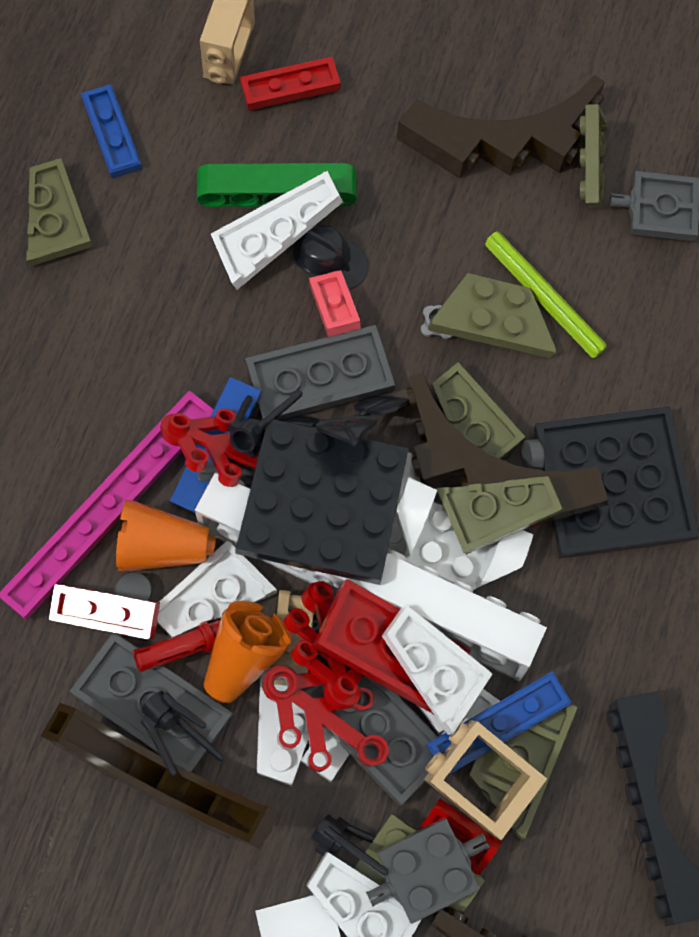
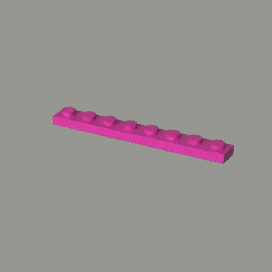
[0,390,214,621]

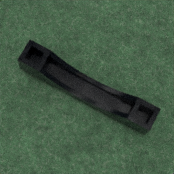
[607,691,699,926]

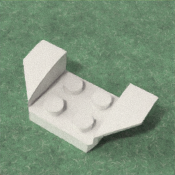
[396,477,533,590]

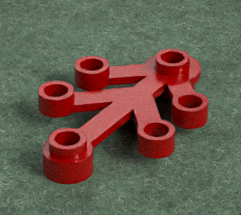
[160,409,266,487]
[284,581,364,709]
[262,665,389,772]

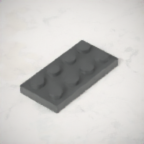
[245,325,395,420]
[69,632,233,773]
[304,664,437,806]

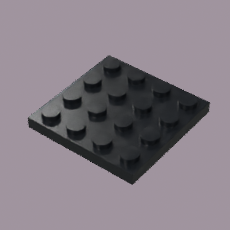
[534,406,699,559]
[235,419,409,585]

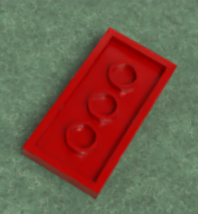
[313,579,471,715]

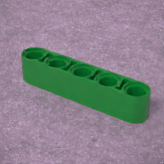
[197,163,357,208]

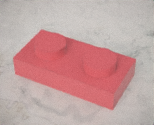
[309,270,361,337]

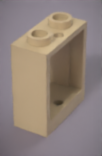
[200,0,255,85]
[423,720,547,840]

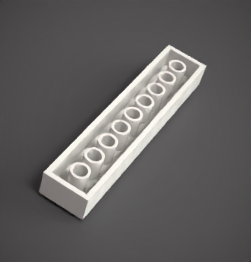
[195,473,547,682]

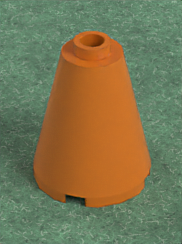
[116,500,216,572]
[203,600,292,703]

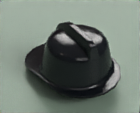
[293,226,368,289]

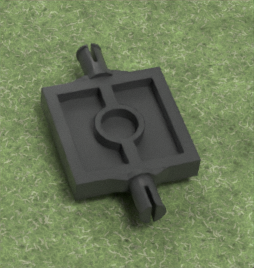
[609,171,699,242]
[366,817,490,924]

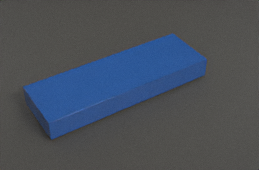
[81,84,142,179]

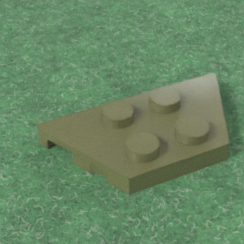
[428,273,556,359]
[468,705,578,840]

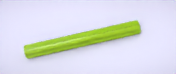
[485,231,607,358]

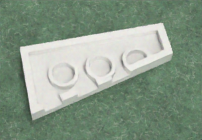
[211,171,343,290]

